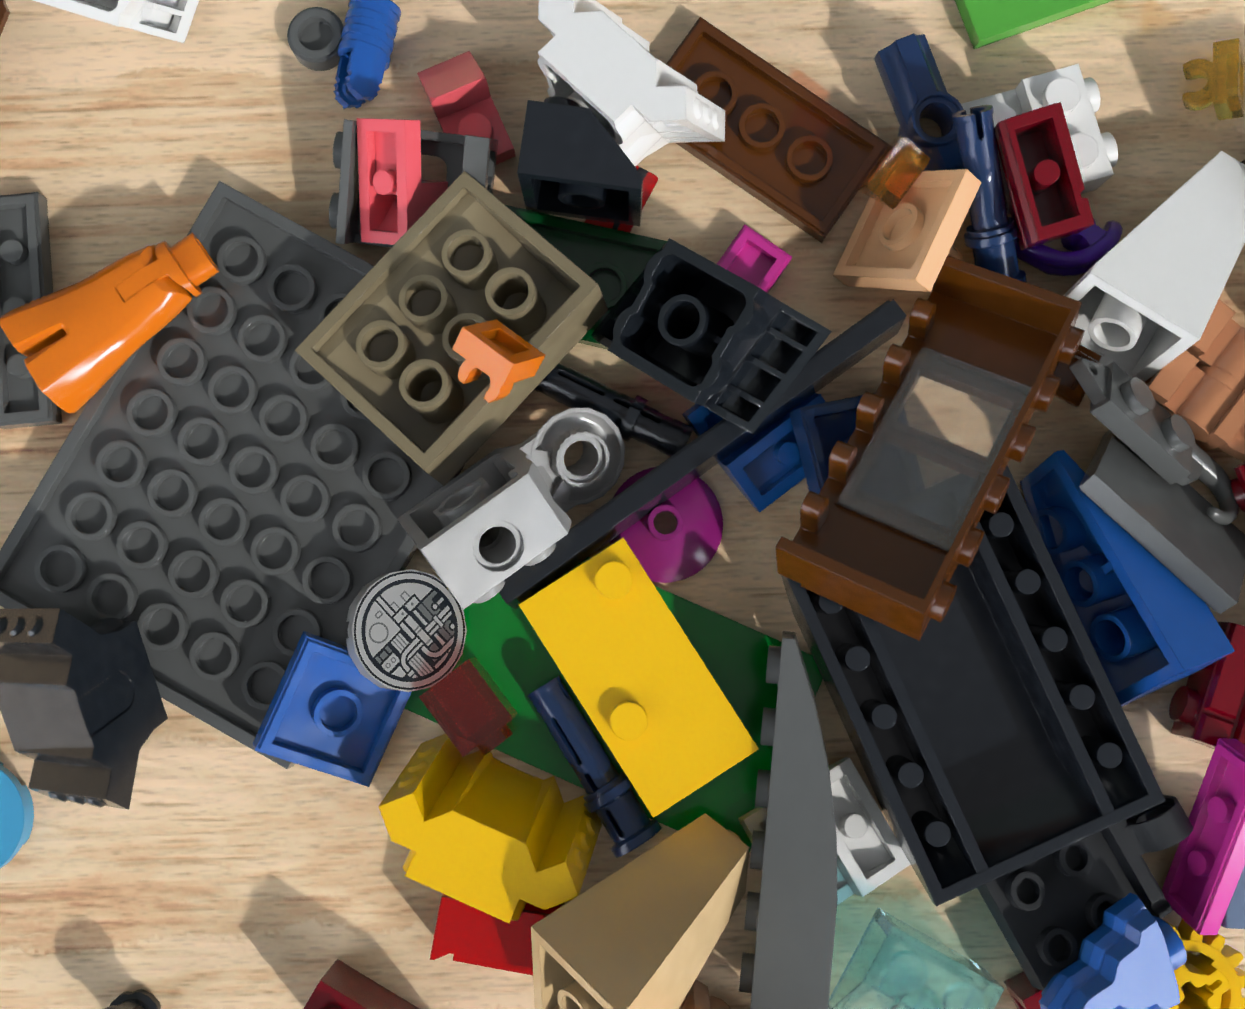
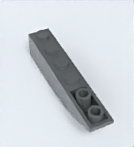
[739,631,838,1009]

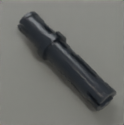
[534,363,694,457]

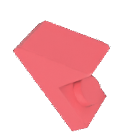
[417,51,516,165]
[357,118,448,245]

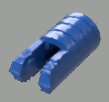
[333,0,401,109]

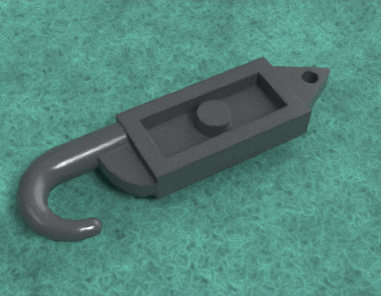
[1069,358,1239,525]

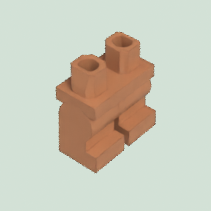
[1145,299,1245,462]

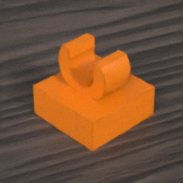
[452,319,545,403]

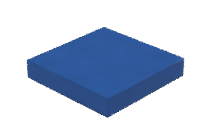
[252,631,412,787]

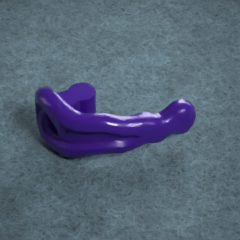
[1014,218,1123,276]

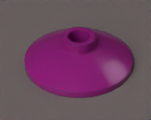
[609,467,723,583]

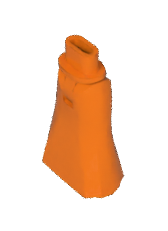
[0,233,219,413]

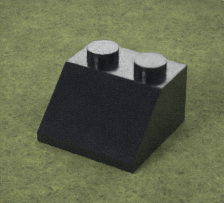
[517,97,643,226]

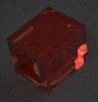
[419,657,518,757]

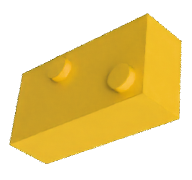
[519,537,759,818]

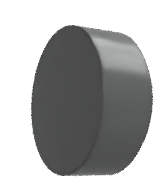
[287,7,344,71]

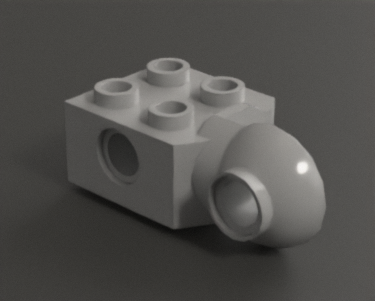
[397,408,625,610]

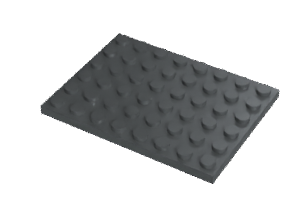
[0,181,464,769]

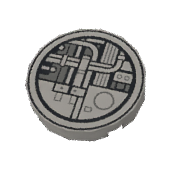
[346,569,467,692]

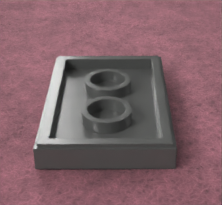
[1079,430,1245,614]

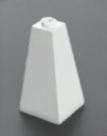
[1063,151,1245,382]

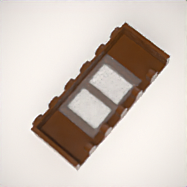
[776,255,1085,641]

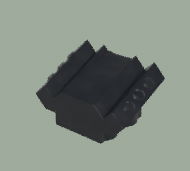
[591,238,832,434]
[0,608,168,810]

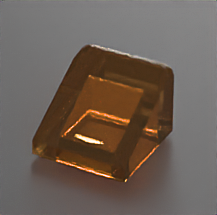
[858,135,930,210]

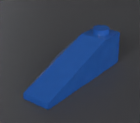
[1020,450,1235,707]

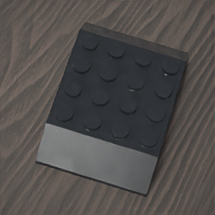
[776,465,1166,906]

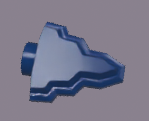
[1039,893,1187,1009]

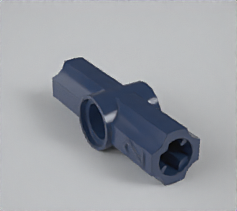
[874,33,964,171]

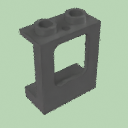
[329,119,498,247]

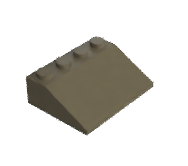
[295,171,608,486]

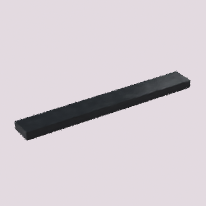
[499,299,907,609]

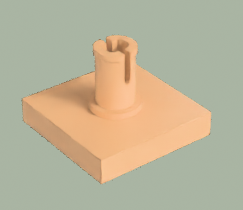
[833,169,982,292]

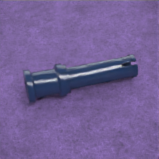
[952,105,1027,283]
[527,676,662,858]

